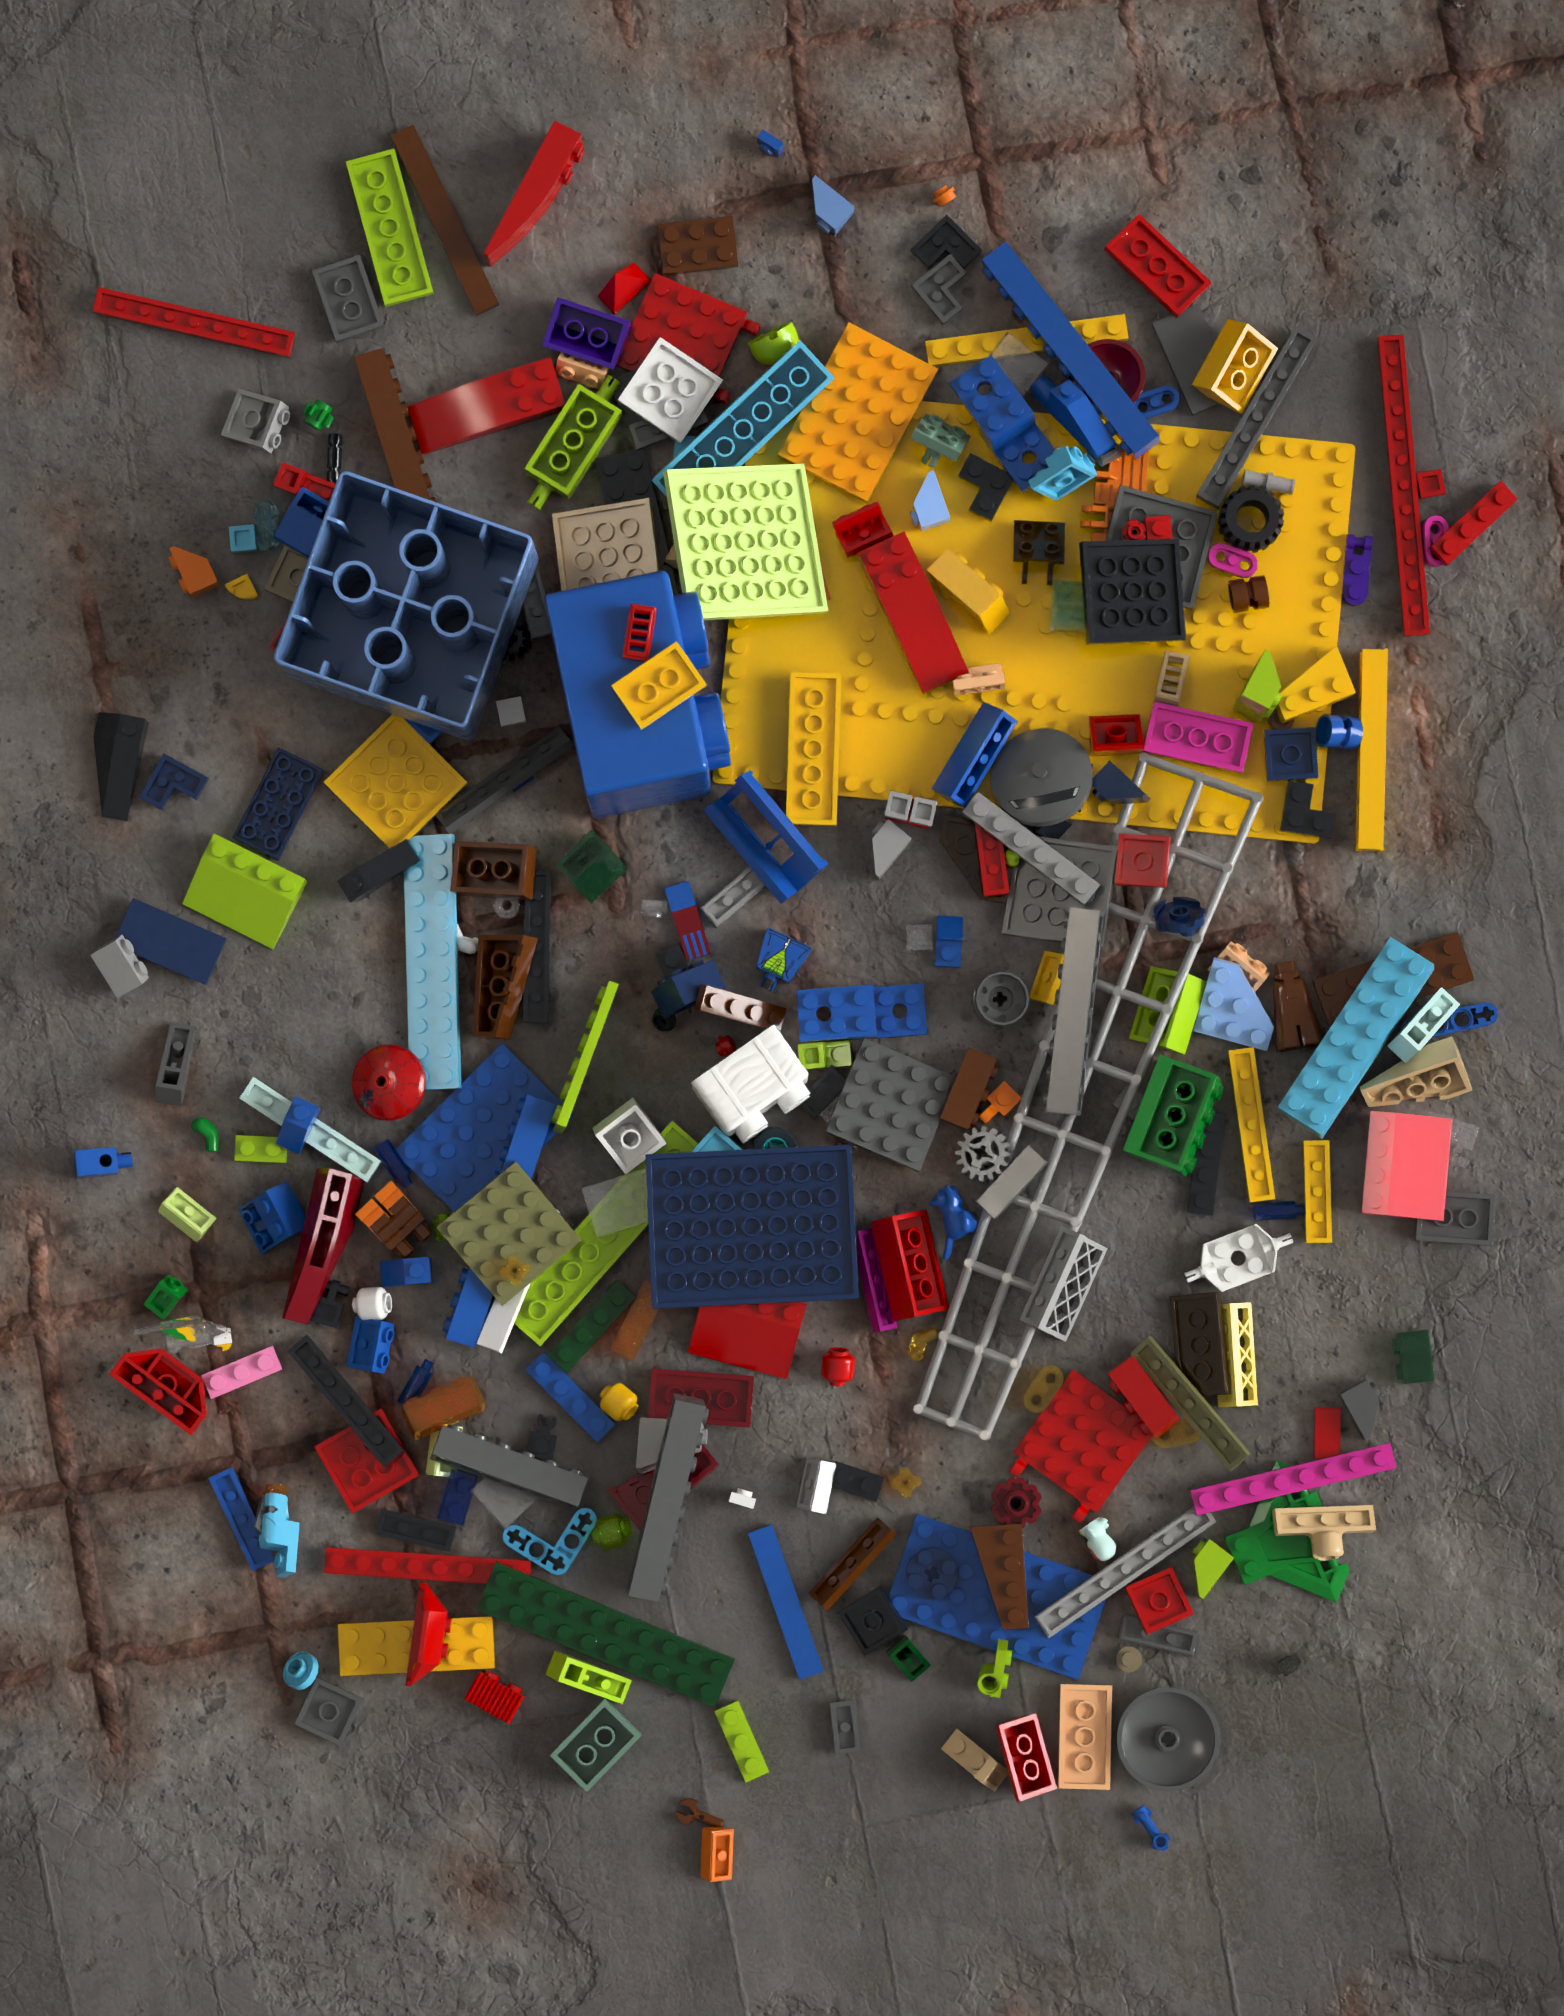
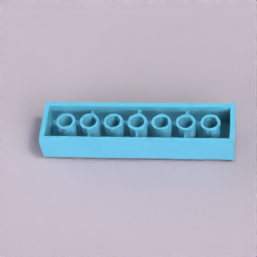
[651,340,835,497]
[1278,937,1434,1139]

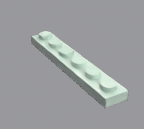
[240,1077,382,1183]

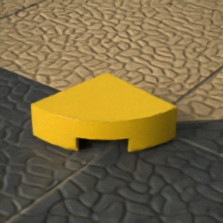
[225,574,259,600]

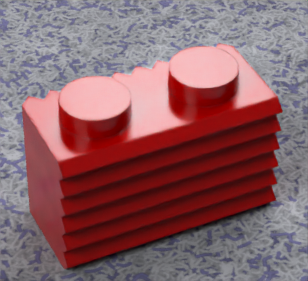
[464,1669,525,1724]

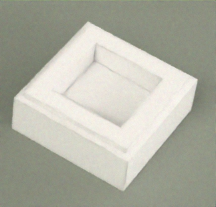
[496,696,526,727]

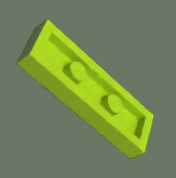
[714,1700,769,1782]

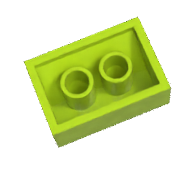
[1129,966,1207,1055]

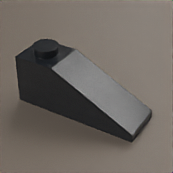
[337,839,421,903]

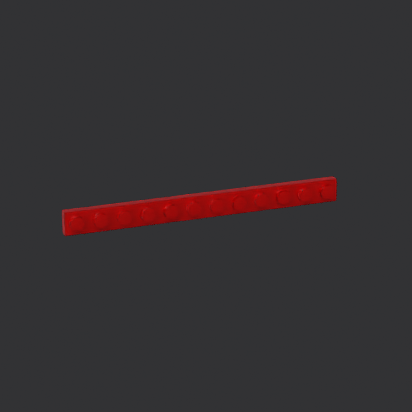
[1377,334,1430,637]

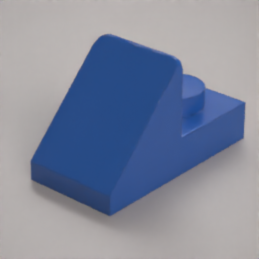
[935,916,963,968]

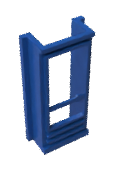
[703,770,828,904]

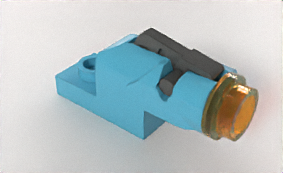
[253,1484,299,1578]

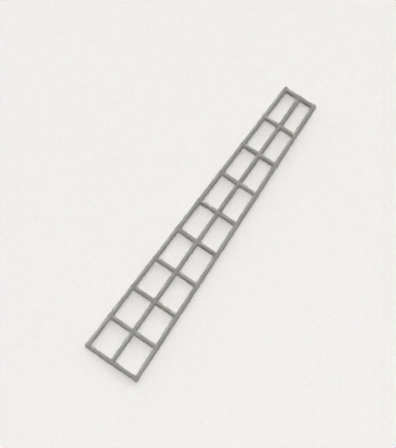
[913,752,1263,1441]

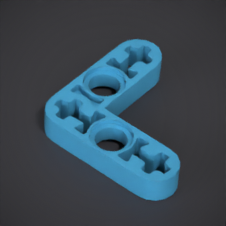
[503,1508,597,1575]

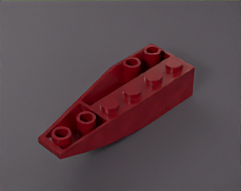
[282,1168,364,1324]

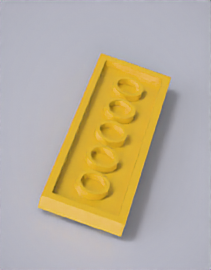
[786,672,841,826]
[338,1616,495,1676]

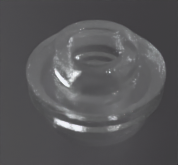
[494,898,520,919]

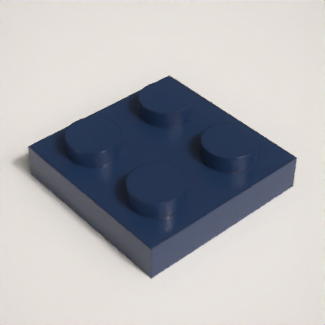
[1264,727,1318,782]

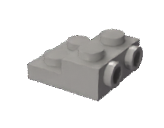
[221,389,290,454]

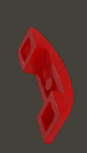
[273,462,336,501]

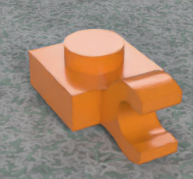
[979,1081,1021,1124]

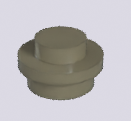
[1116,1646,1142,1672]

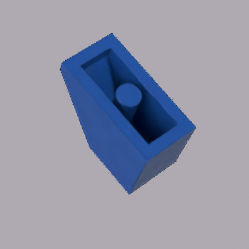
[276,1096,321,1154]
[380,1257,433,1287]

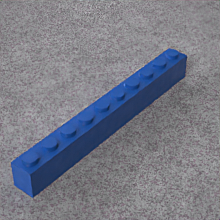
[982,242,1160,460]
[442,1094,556,1348]

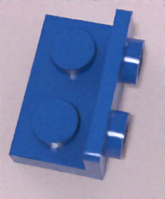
[346,1316,394,1374]

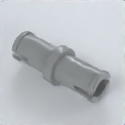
[1242,469,1295,495]

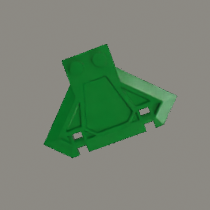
[1224,1460,1350,1603]

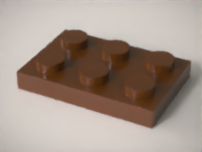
[657,216,738,276]

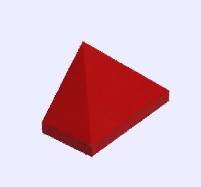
[597,263,651,315]

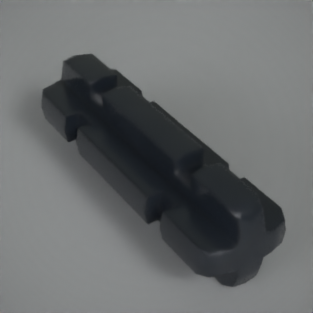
[327,433,342,483]

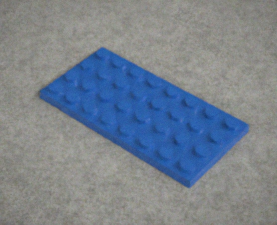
[888,1514,1106,1680]

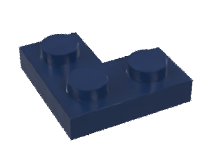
[139,753,209,810]

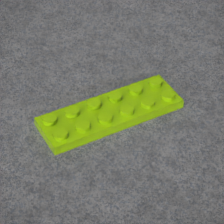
[346,149,434,307]
[551,981,619,1134]

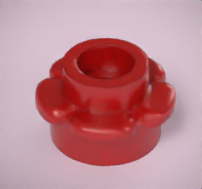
[1122,520,1146,540]
[715,1035,737,1057]

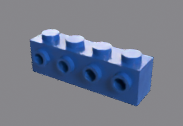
[932,702,1018,808]

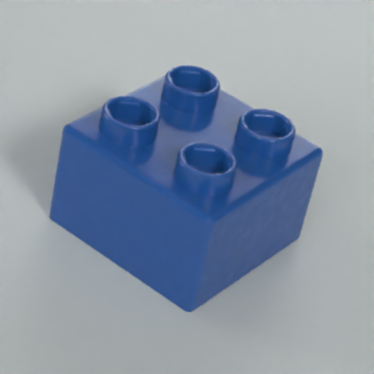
[544,571,731,819]

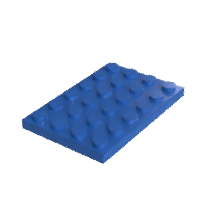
[394,1043,575,1211]

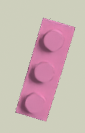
[201,1346,283,1399]

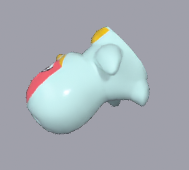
[1078,1517,1116,1561]

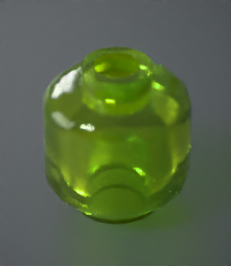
[592,1513,632,1550]

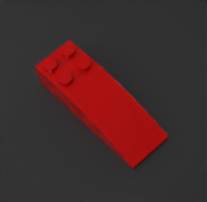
[484,120,585,267]
[407,357,565,455]
[858,531,969,694]

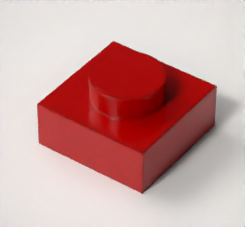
[1416,469,1446,500]
[1143,515,1173,540]

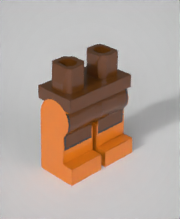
[355,1181,433,1259]

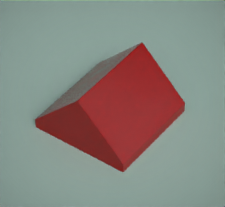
[1089,714,1144,756]

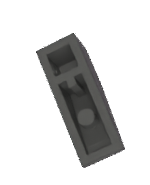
[155,1023,196,1106]

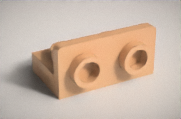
[555,352,610,389]
[952,664,1005,696]
[1207,942,1270,992]

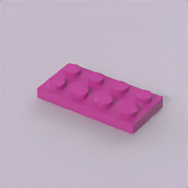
[1143,702,1253,774]

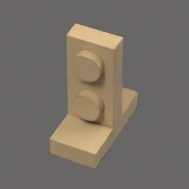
[941,1729,1008,1792]

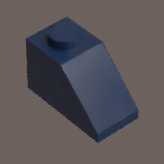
[1092,760,1150,805]

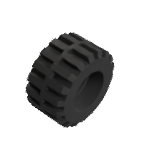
[1218,485,1284,553]

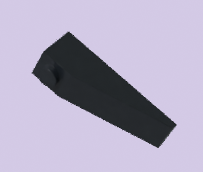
[93,712,149,821]

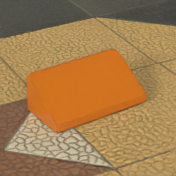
[700,1827,734,1882]

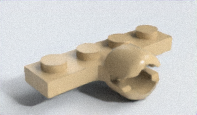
[1272,1505,1376,1561]

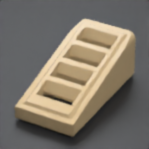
[1154,650,1190,707]

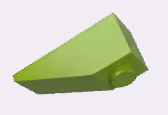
[545,1650,632,1704]

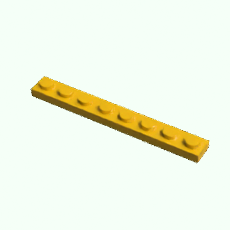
[925,314,1129,367]

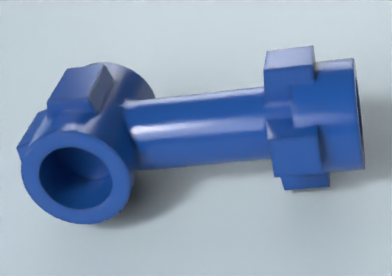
[1131,1805,1170,1851]

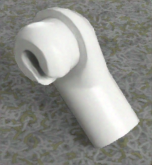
[457,924,478,954]

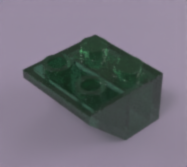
[555,830,628,904]

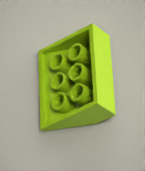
[182,833,308,949]

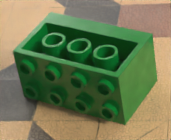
[1123,1054,1224,1177]

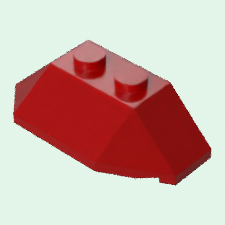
[109,1348,207,1436]
[405,1582,452,1686]

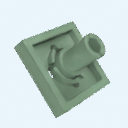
[910,413,971,467]

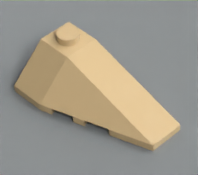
[1360,1036,1473,1107]

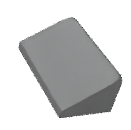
[797,1457,836,1514]

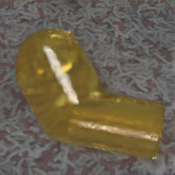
[908,1326,938,1361]

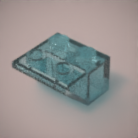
[1049,580,1085,633]

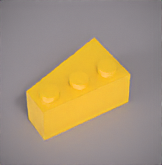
[927,549,1010,635]
[1276,646,1356,724]

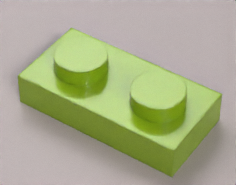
[234,1135,287,1163]

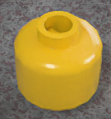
[600,1383,638,1421]

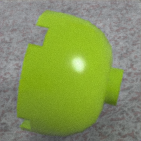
[747,321,799,366]

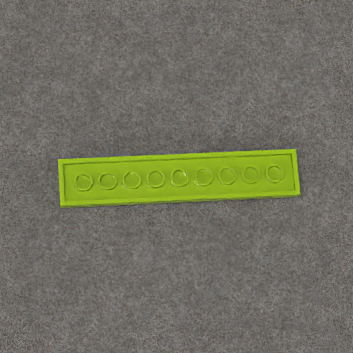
[514,1121,698,1347]

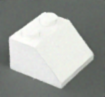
[592,1098,666,1174]

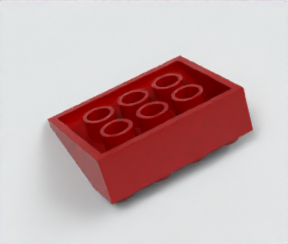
[688,1302,807,1379]

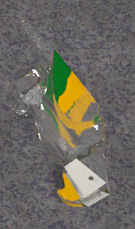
[134,1315,232,1353]

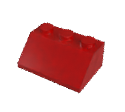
[996,1713,1057,1802]

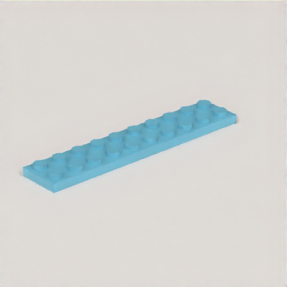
[404,834,462,1090]

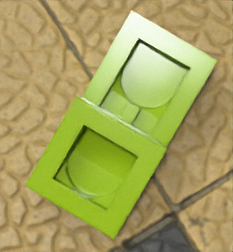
[798,1040,854,1070]

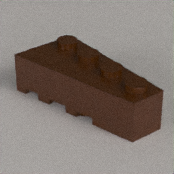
[473,935,538,1040]
[969,1523,1029,1630]

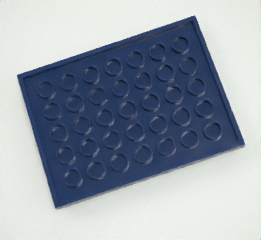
[645,1145,859,1309]

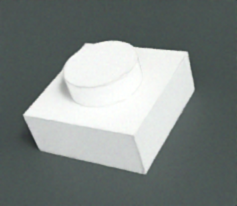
[729,1488,756,1509]

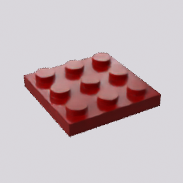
[315,1408,420,1514]

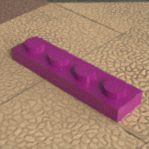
[856,1228,898,1333]

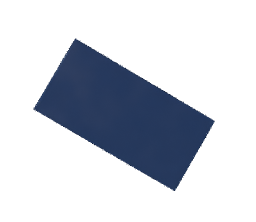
[232,747,324,861]
[115,898,227,985]

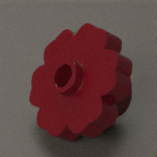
[990,1477,1042,1529]

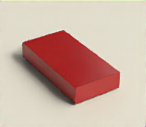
[1313,1407,1341,1459]

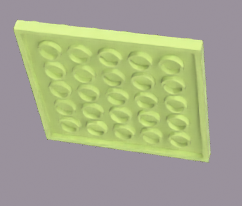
[663,464,828,620]

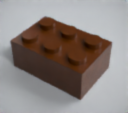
[450,841,537,900]

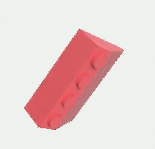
[1362,1111,1452,1221]

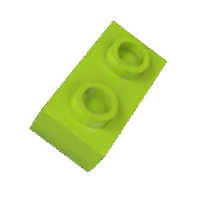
[978,1639,1012,1698]

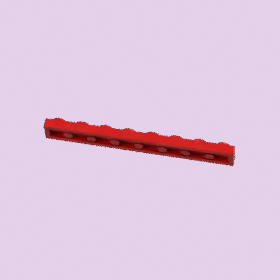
[92,287,295,358]
[324,1547,532,1584]

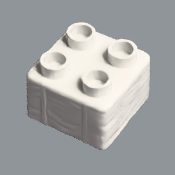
[691,1025,811,1144]

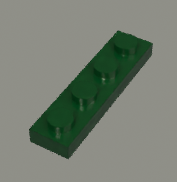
[548,1280,636,1374]

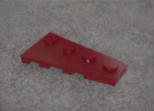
[607,1444,720,1530]

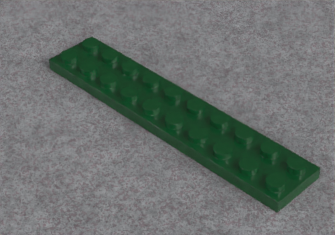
[476,1561,735,1707]

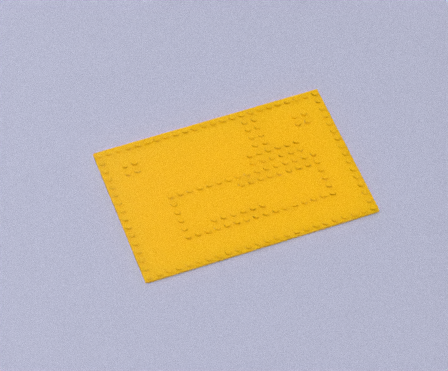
[713,401,1355,844]

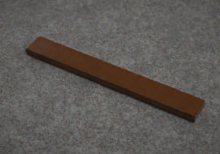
[391,125,499,316]

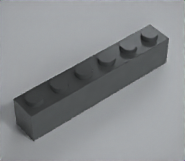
[430,1425,588,1511]

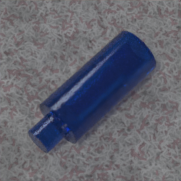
[373,1139,413,1188]
[1253,1201,1305,1221]
[397,1358,434,1410]

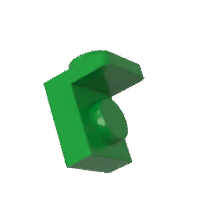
[143,1275,188,1320]

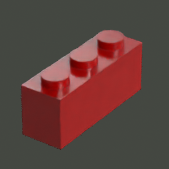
[1108,1356,1180,1439]

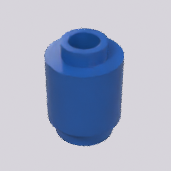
[1029,375,1057,413]

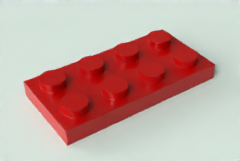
[1104,214,1212,319]

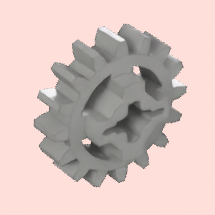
[955,1126,1012,1183]

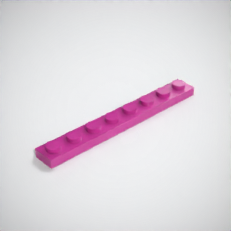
[1190,1443,1396,1516]

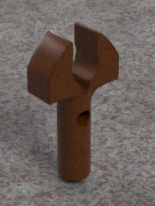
[675,1798,724,1828]

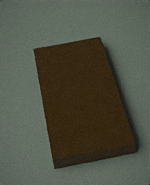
[1169,1291,1231,1397]

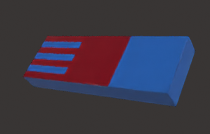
[664,881,711,961]

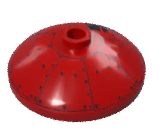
[352,1044,426,1121]

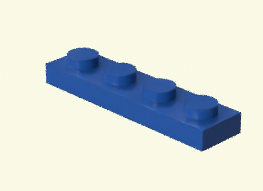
[525,1351,616,1443]
[208,1467,275,1571]

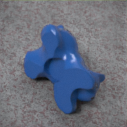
[929,1185,977,1260]

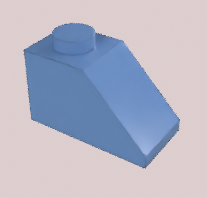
[812,175,855,235]

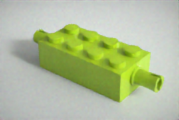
[524,375,622,511]

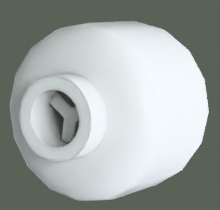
[352,1287,392,1320]

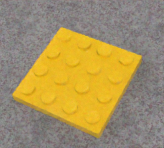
[324,714,468,849]

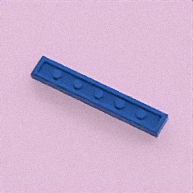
[748,1525,824,1680]

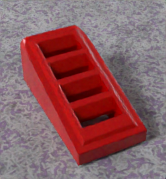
[622,604,657,662]

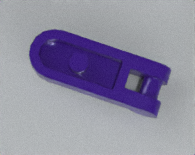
[1342,534,1373,606]

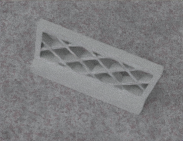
[1020,1226,1108,1342]

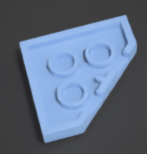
[1193,957,1274,1051]

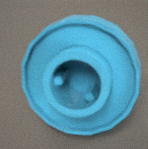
[283,1651,319,1690]

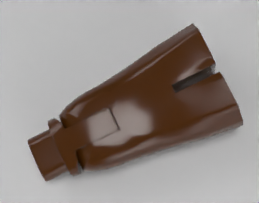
[1273,961,1324,1052]

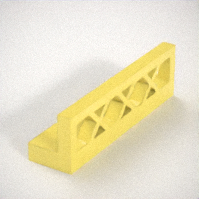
[1217,1303,1258,1407]

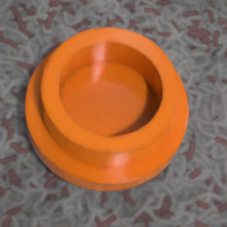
[932,185,956,207]

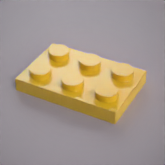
[611,641,707,730]

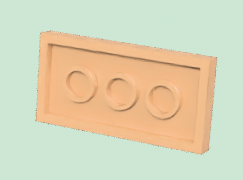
[1058,1684,1112,1790]

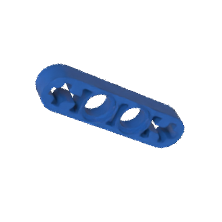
[1399,1003,1498,1038]

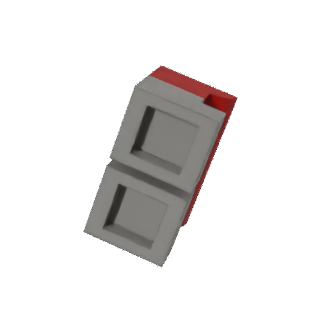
[884,791,937,830]

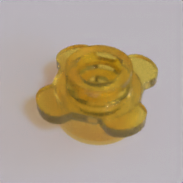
[499,1255,530,1286]
[890,1467,921,1498]

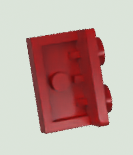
[832,502,893,558]

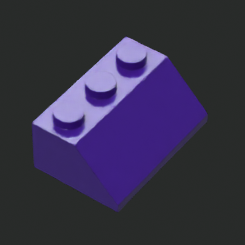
[542,297,632,369]

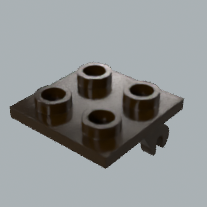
[1013,520,1065,586]

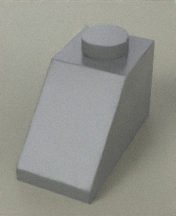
[871,819,912,880]

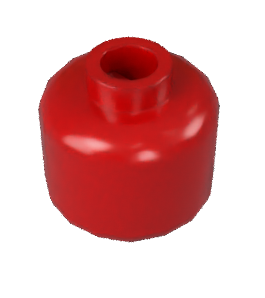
[821,1347,855,1387]

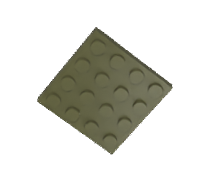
[436,1161,581,1306]

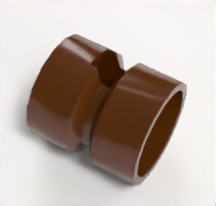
[1228,575,1270,613]

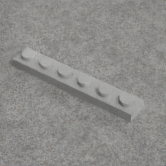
[962,792,1100,905]

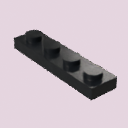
[1187,1113,1226,1215]

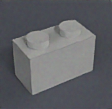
[90,935,149,998]

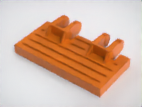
[1080,444,1149,541]

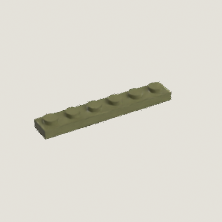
[1130,1336,1251,1471]

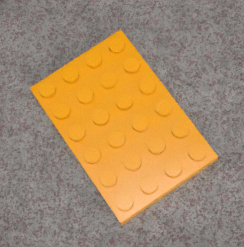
[778,322,938,503]

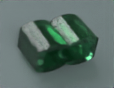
[1392,1330,1435,1385]

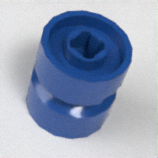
[1315,714,1363,750]

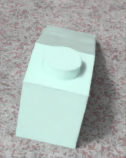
[1387,987,1460,1063]

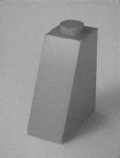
[636,1417,708,1473]

